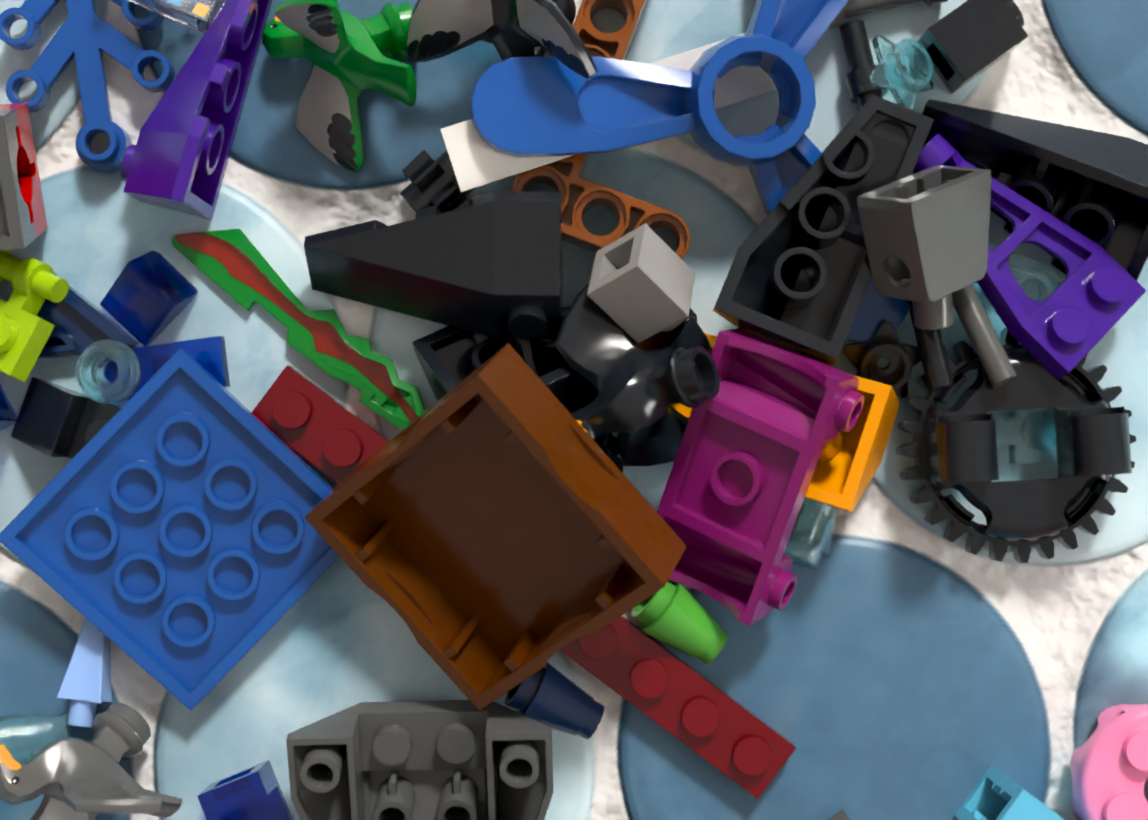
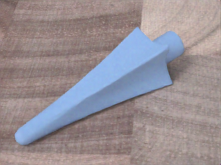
[56,618,112,727]

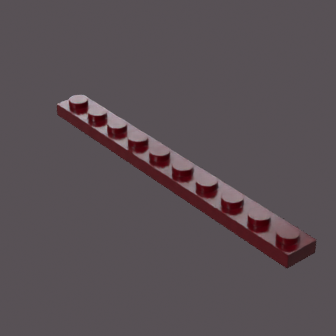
[252,366,796,799]

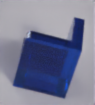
[197,760,293,820]

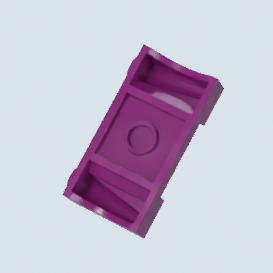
[657,328,865,626]

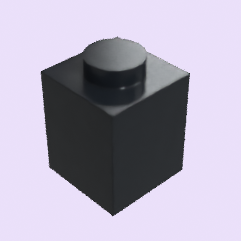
[915,0,1028,94]

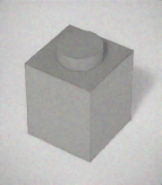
[587,223,695,343]

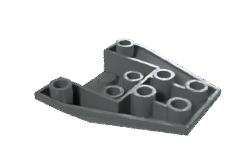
[286,700,553,820]

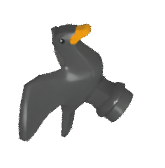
[0,703,182,820]

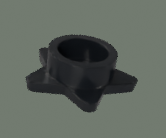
[843,321,921,399]

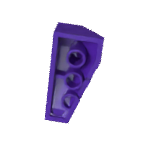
[121,0,272,220]

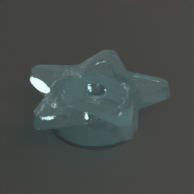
[869,34,934,110]

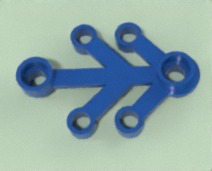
[0,0,175,173]

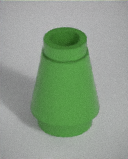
[631,580,729,664]

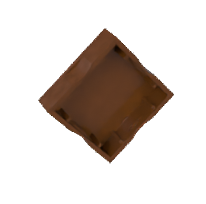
[304,343,687,711]

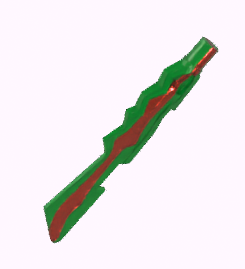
[172,229,426,430]

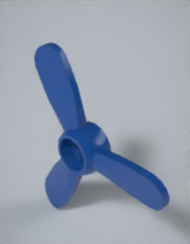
[470,0,909,342]

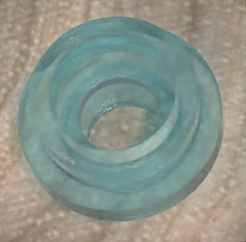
[75,340,141,404]

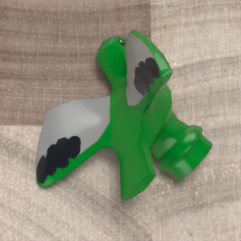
[262,0,416,173]

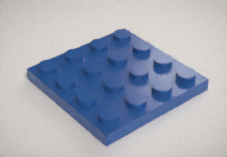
[0,347,340,711]

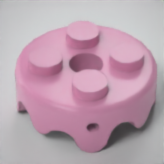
[1070,704,1148,820]

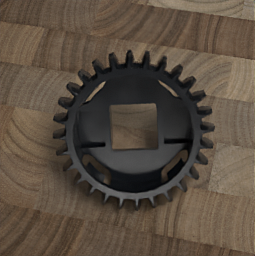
[896,328,1136,563]

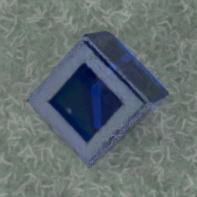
[100,251,198,347]

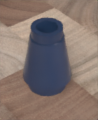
[505,662,604,739]

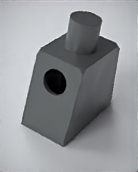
[857,165,992,330]

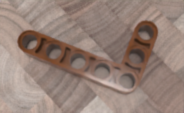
[512,0,690,260]

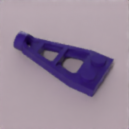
[912,133,1146,380]

